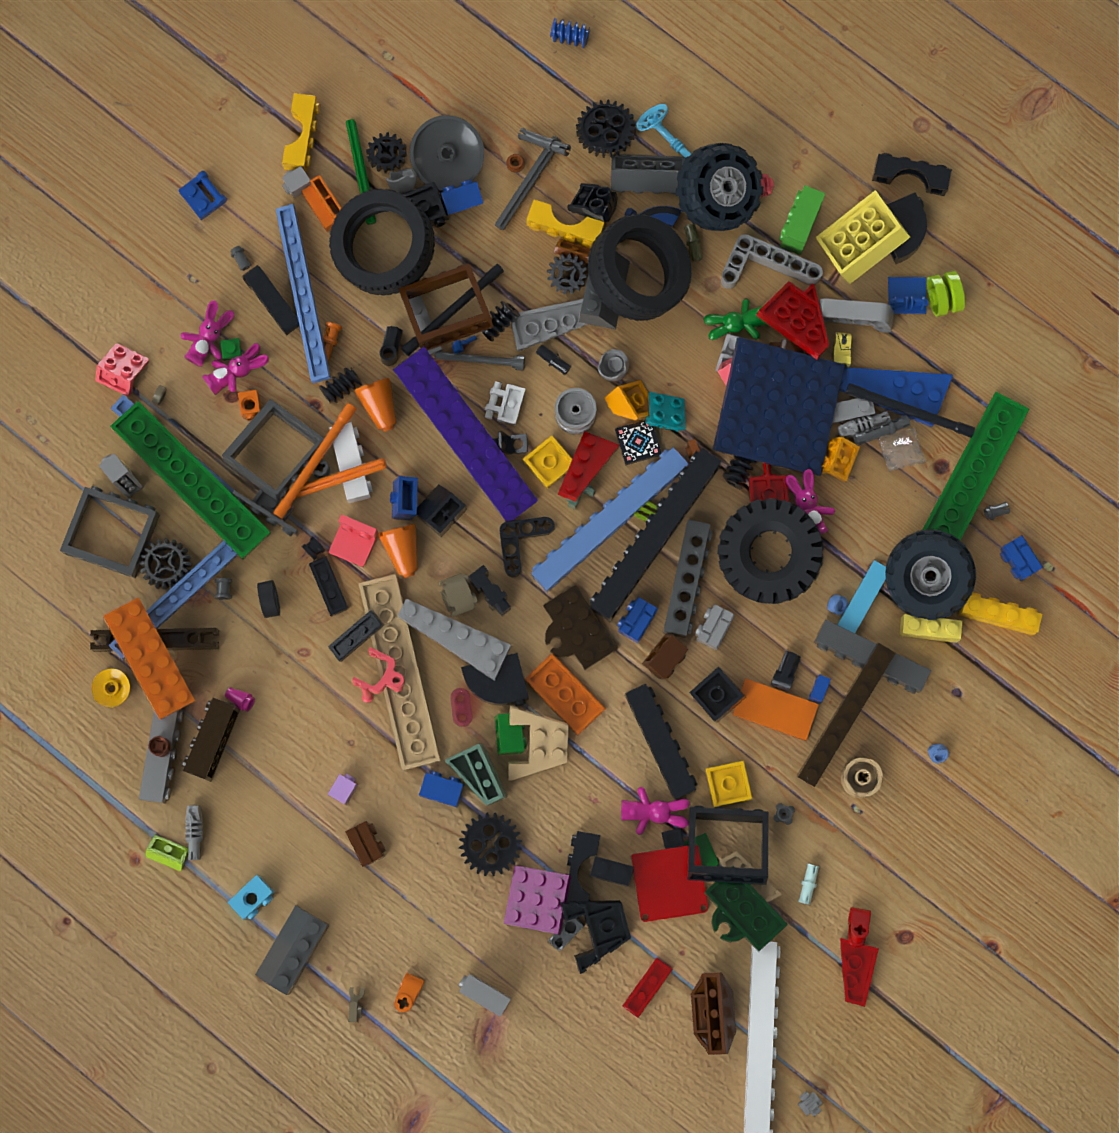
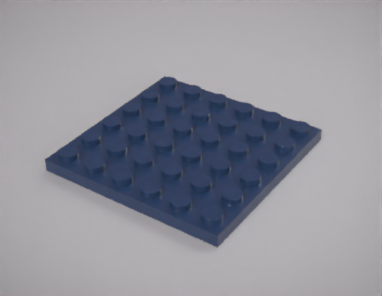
[713,337,845,476]

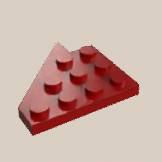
[756,281,829,360]

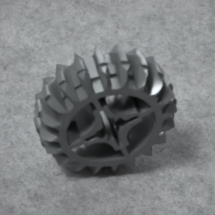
[139,538,192,590]

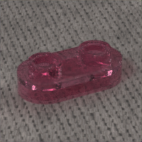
[450,688,472,727]

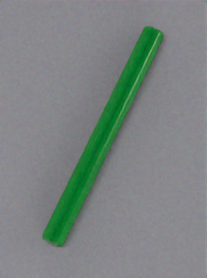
[346,119,376,225]

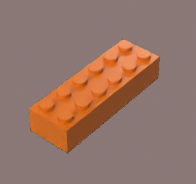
[103,597,195,721]

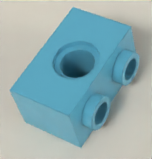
[227,875,275,920]

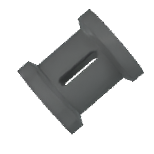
[313,460,330,479]
[215,578,232,600]

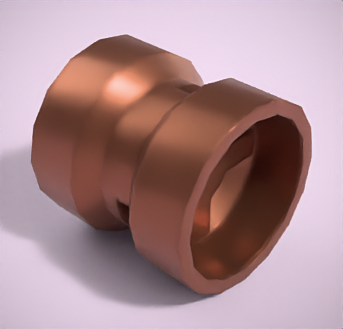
[148,736,171,757]

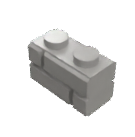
[695,604,735,651]

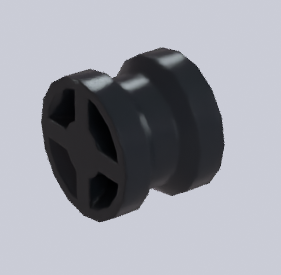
[301,536,325,560]

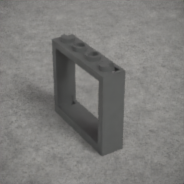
[222,399,324,501]
[60,486,160,578]

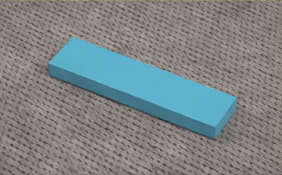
[837,560,886,633]

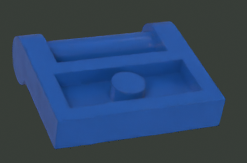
[178,171,227,220]

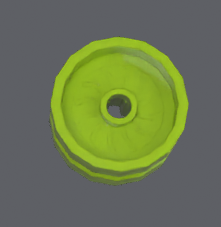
[926,271,965,317]

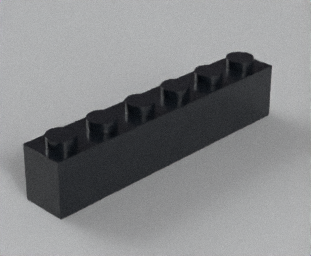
[624,684,698,800]

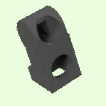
[548,918,585,952]

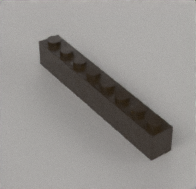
[797,643,896,787]

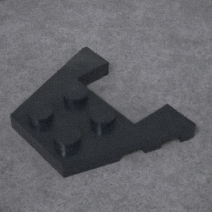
[560,900,631,974]

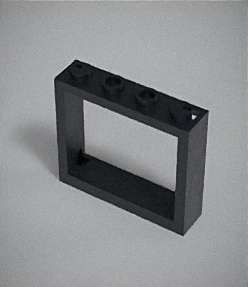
[687,806,769,885]

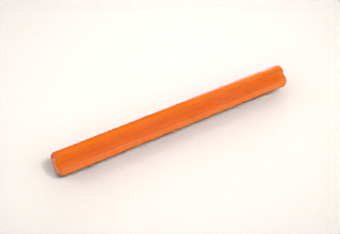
[289,458,387,499]

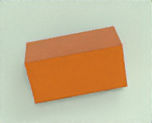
[301,175,341,232]

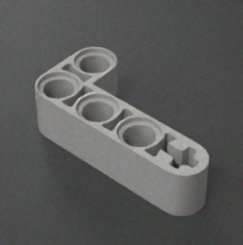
[819,299,894,333]

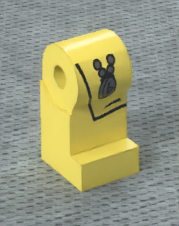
[832,332,851,367]

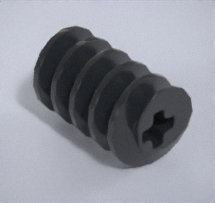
[481,301,520,342]
[319,368,362,404]
[722,456,757,490]

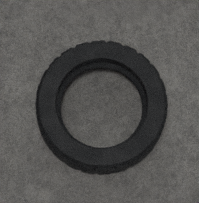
[329,189,435,296]
[588,214,692,321]

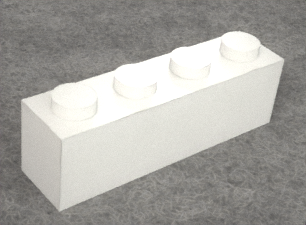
[329,422,373,503]

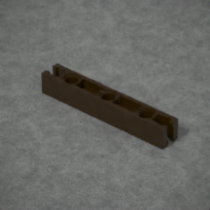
[90,628,219,652]

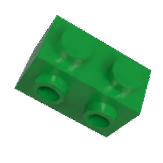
[494,713,527,756]

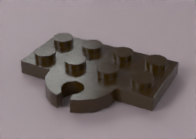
[543,585,617,670]

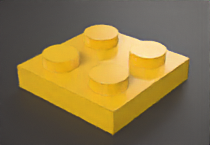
[523,435,572,489]
[705,761,752,807]

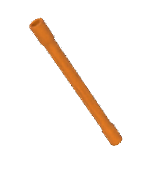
[273,403,357,519]

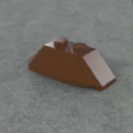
[691,972,736,1055]

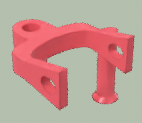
[352,647,405,703]

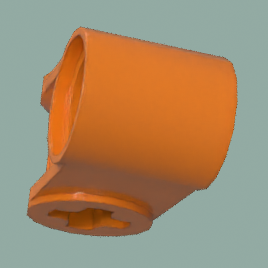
[394,973,425,1012]

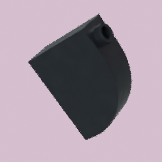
[886,192,927,264]
[461,653,529,706]

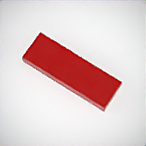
[622,957,673,1018]

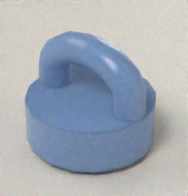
[827,595,848,615]
[927,744,949,763]

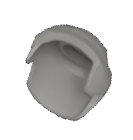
[386,168,417,194]
[598,349,629,381]

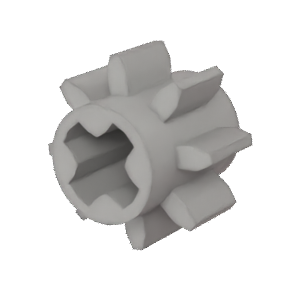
[798,1091,823,1117]

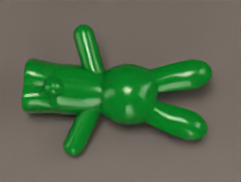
[703,299,770,340]

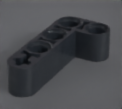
[242,265,299,336]

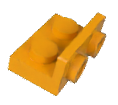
[821,437,860,481]

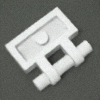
[485,381,526,426]

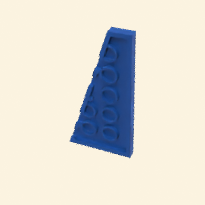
[839,367,953,427]

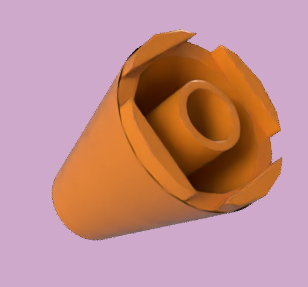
[354,378,396,432]
[378,524,418,578]

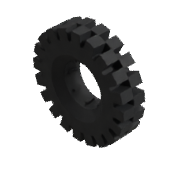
[717,499,824,604]

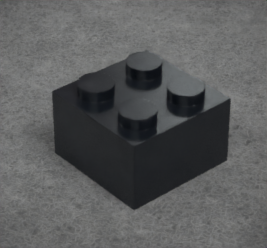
[689,667,746,723]

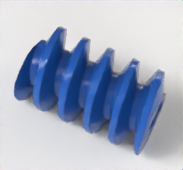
[550,18,590,48]

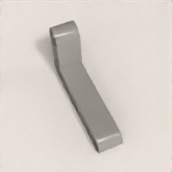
[721,234,823,289]

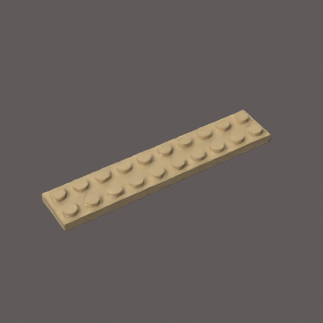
[358,574,440,771]

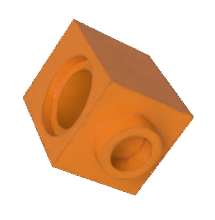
[238,390,261,421]

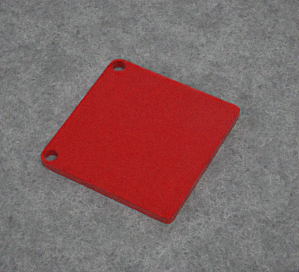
[631,844,708,922]

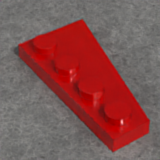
[558,431,619,502]

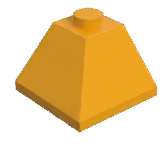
[604,380,649,420]

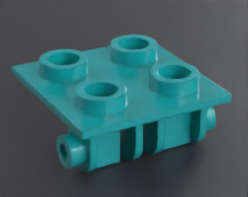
[645,392,686,432]

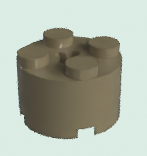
[438,573,478,617]

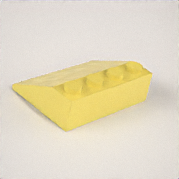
[816,190,910,284]

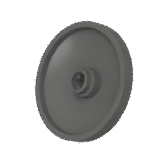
[409,115,484,191]

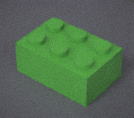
[779,185,826,255]

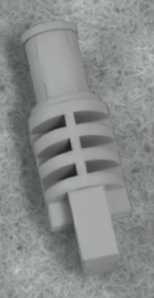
[838,411,891,439]
[185,805,203,860]

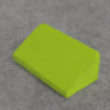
[145,835,188,871]

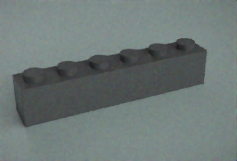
[814,619,931,694]

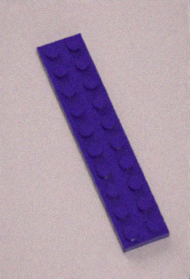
[393,347,538,522]

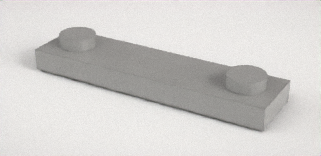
[832,398,875,424]

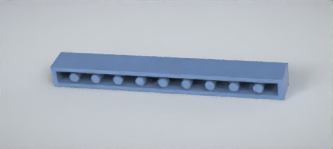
[531,447,689,593]

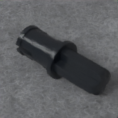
[536,345,572,376]

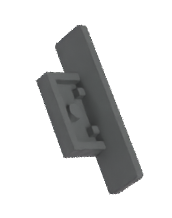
[232,489,300,537]

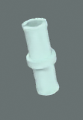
[798,863,820,905]

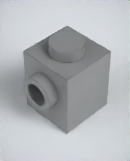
[282,166,311,198]

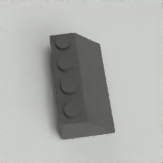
[611,154,686,195]
[579,251,630,330]
[255,905,329,995]

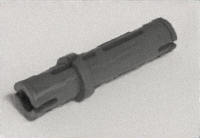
[518,128,571,156]
[853,415,910,446]

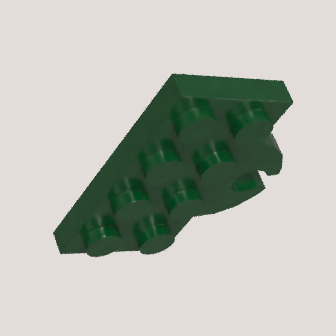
[704,866,788,952]

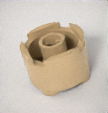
[841,758,883,798]

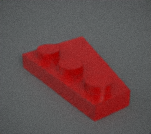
[840,938,879,1007]

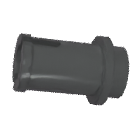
[230,246,251,271]
[984,502,1010,520]

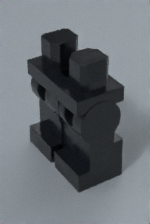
[468,565,511,616]

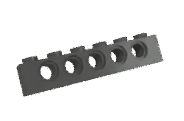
[663,519,713,638]

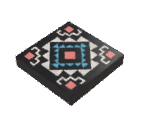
[615,420,662,466]

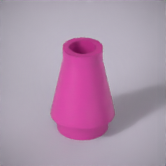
[225,687,255,712]

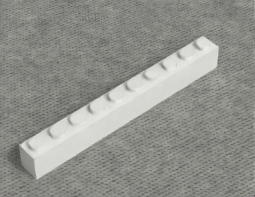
[744,942,780,1133]

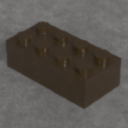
[182,698,240,782]

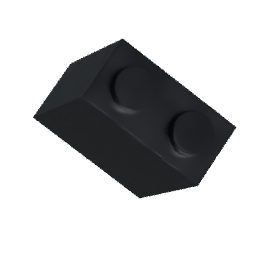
[590,856,634,887]

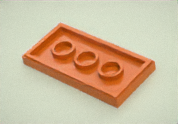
[524,653,606,736]
[733,678,819,741]

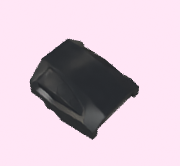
[567,183,618,222]

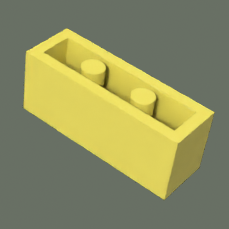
[899,614,962,643]

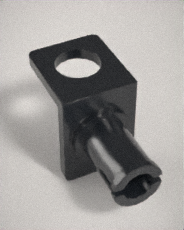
[493,431,528,455]

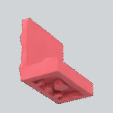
[95,343,149,397]
[329,514,378,567]

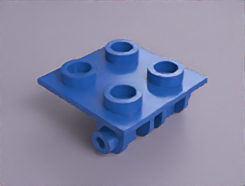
[888,277,928,314]

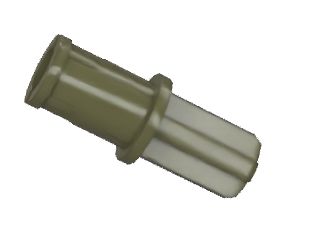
[684,224,702,262]

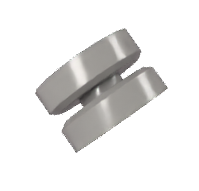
[555,388,597,434]

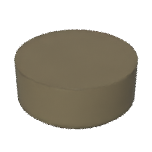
[152,385,167,405]

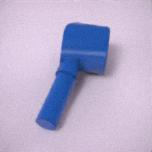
[452,335,477,353]

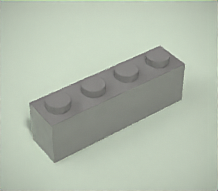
[99,454,143,498]

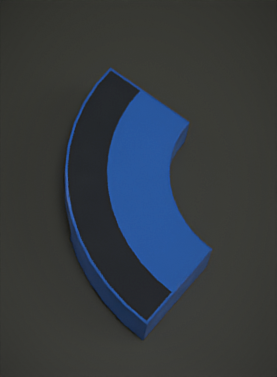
[640,206,682,228]

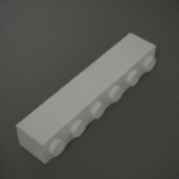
[139,709,184,804]

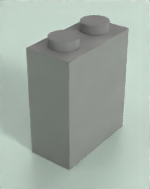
[458,974,511,1017]

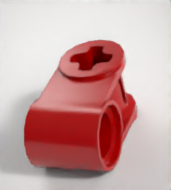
[848,907,871,947]

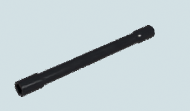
[401,264,504,356]
[845,383,975,438]

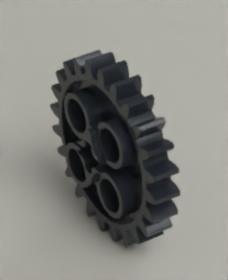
[576,99,636,158]
[459,812,522,877]

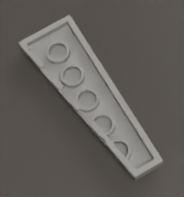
[511,299,588,352]
[398,599,511,680]

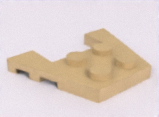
[508,706,568,781]

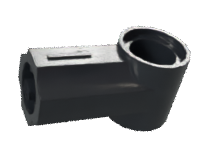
[380,326,403,366]
[770,651,801,692]

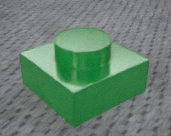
[220,338,242,361]

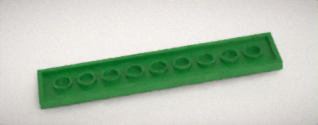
[922,392,1030,540]
[110,401,271,560]

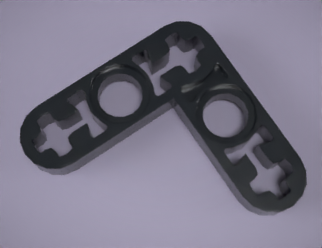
[500,517,555,577]

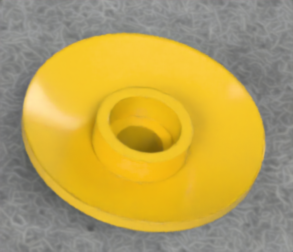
[91,669,130,707]

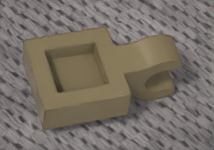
[348,987,365,1023]

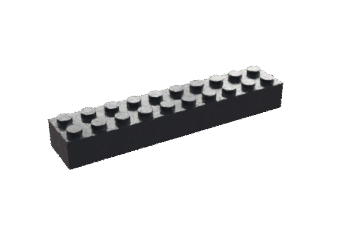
[590,448,721,622]

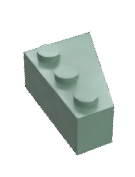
[445,743,508,805]

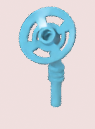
[636,104,691,158]

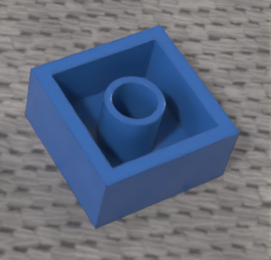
[808,675,831,704]

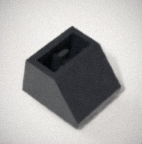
[416,484,467,538]

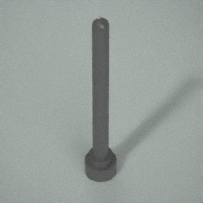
[434,352,525,371]

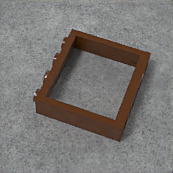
[398,263,493,351]

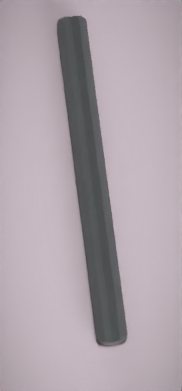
[495,136,561,230]

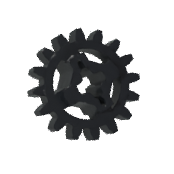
[366,132,407,174]
[547,253,588,294]

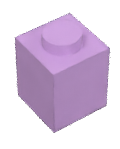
[327,774,358,805]

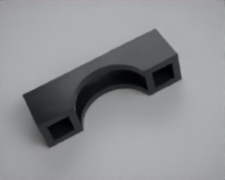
[872,153,952,196]
[565,831,600,902]

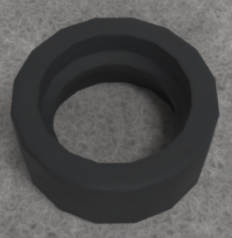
[257,580,280,618]

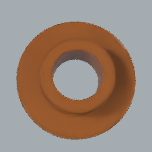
[506,154,525,173]

